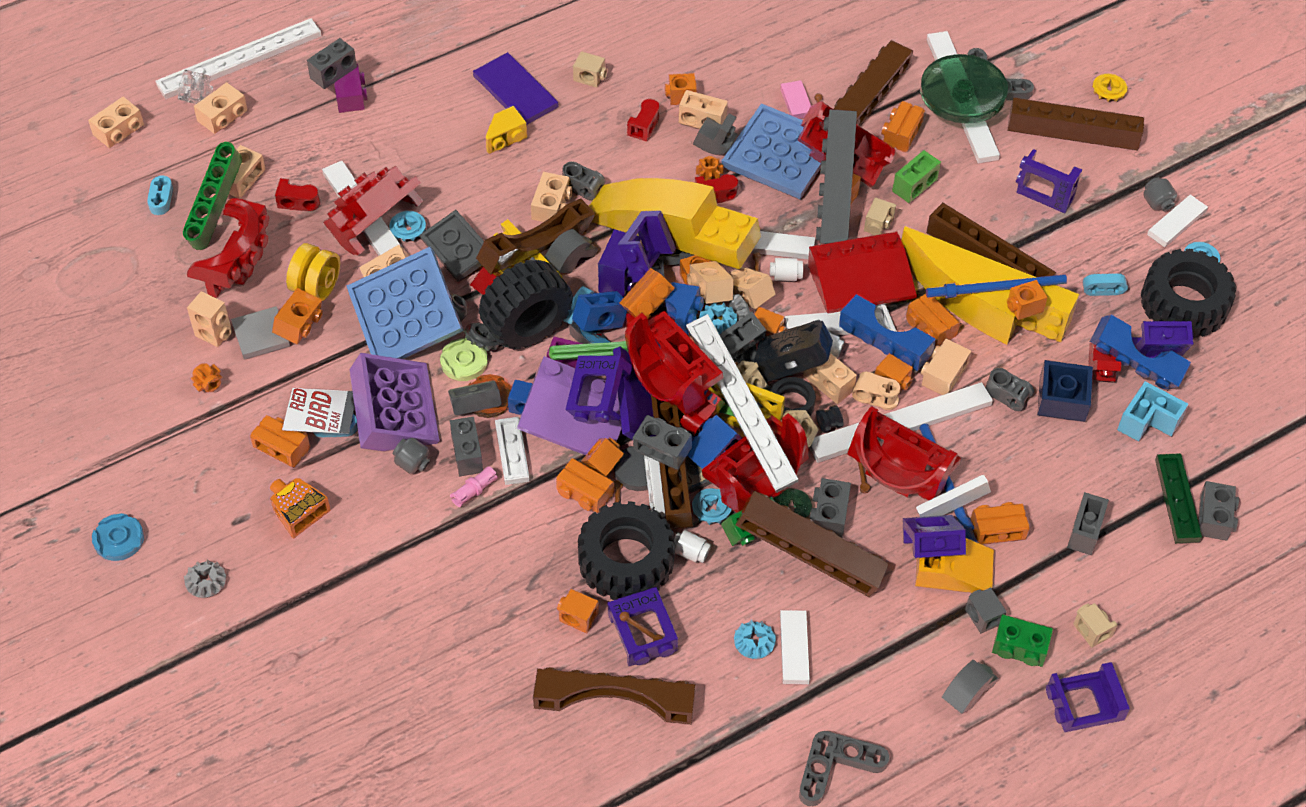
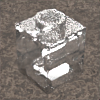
[178,69,213,104]

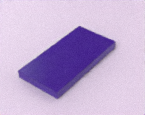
[473,52,558,125]
[613,346,656,440]

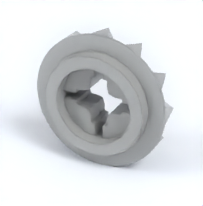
[728,294,750,322]
[184,559,226,598]

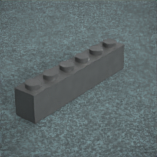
[816,110,857,245]

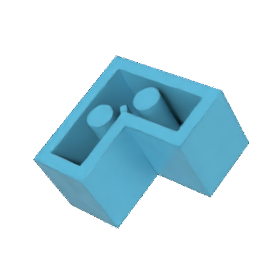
[1117,381,1188,441]

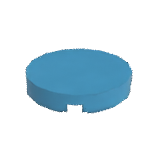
[92,513,144,561]

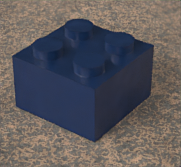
[1037,360,1093,422]

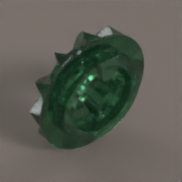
[773,488,812,518]

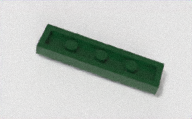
[1155,453,1202,544]

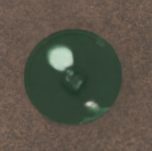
[920,54,1008,123]

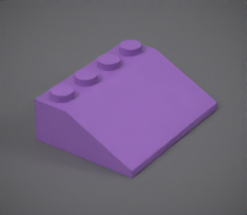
[349,353,439,451]
[516,356,622,455]

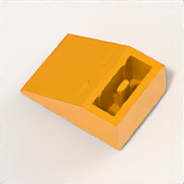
[915,538,994,593]

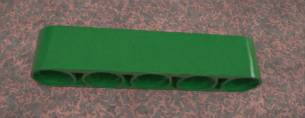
[183,142,242,250]

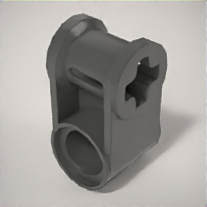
[562,162,606,200]
[985,368,1034,411]

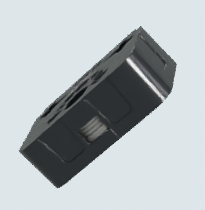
[754,320,833,382]

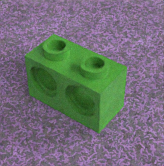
[892,150,941,203]

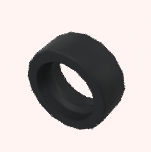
[769,377,816,416]

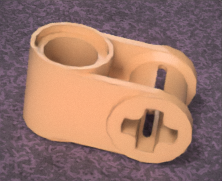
[852,371,900,410]

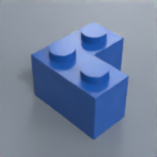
[687,415,742,469]

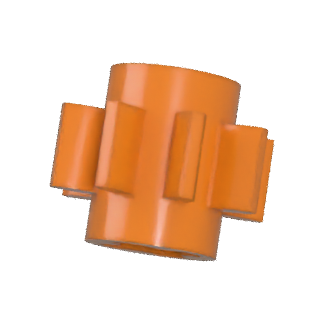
[696,156,724,180]
[191,363,222,392]

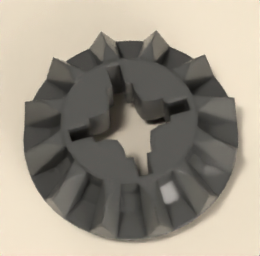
[464,323,500,351]

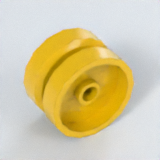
[286,243,340,301]

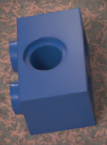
[572,291,627,332]

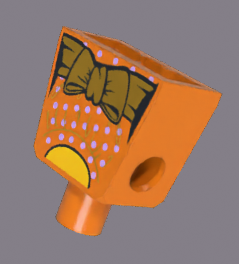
[270,478,331,539]

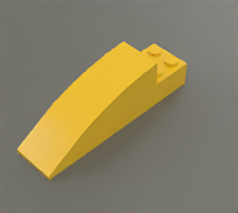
[589,178,761,269]
[901,226,1079,345]

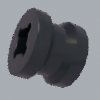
[816,405,844,433]

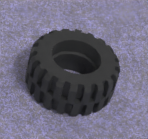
[1141,249,1236,338]
[479,260,573,349]
[578,501,675,600]

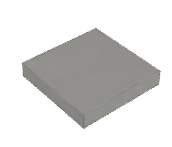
[231,306,290,360]

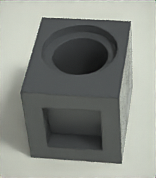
[965,587,1007,634]

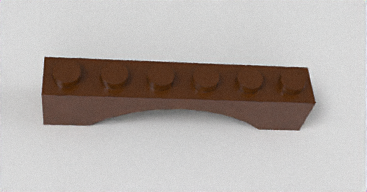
[476,198,596,274]
[533,667,695,725]

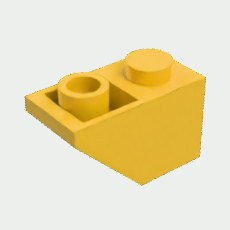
[486,106,527,154]

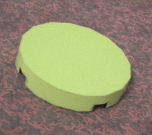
[440,338,488,381]

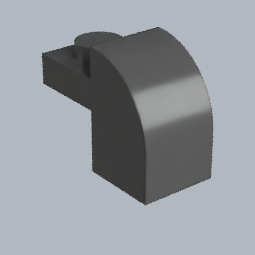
[693,113,738,155]
[544,229,598,273]
[942,659,999,714]

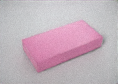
[780,81,811,119]

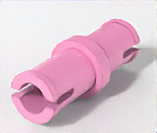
[450,466,497,507]

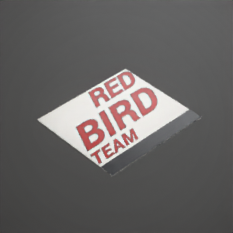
[282,388,355,434]

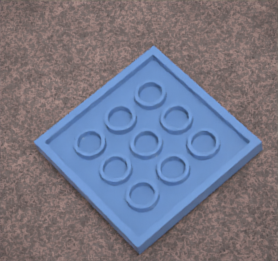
[721,103,821,199]
[346,247,464,359]

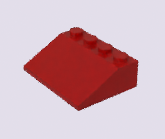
[808,232,917,314]

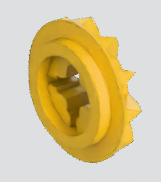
[1092,74,1127,102]

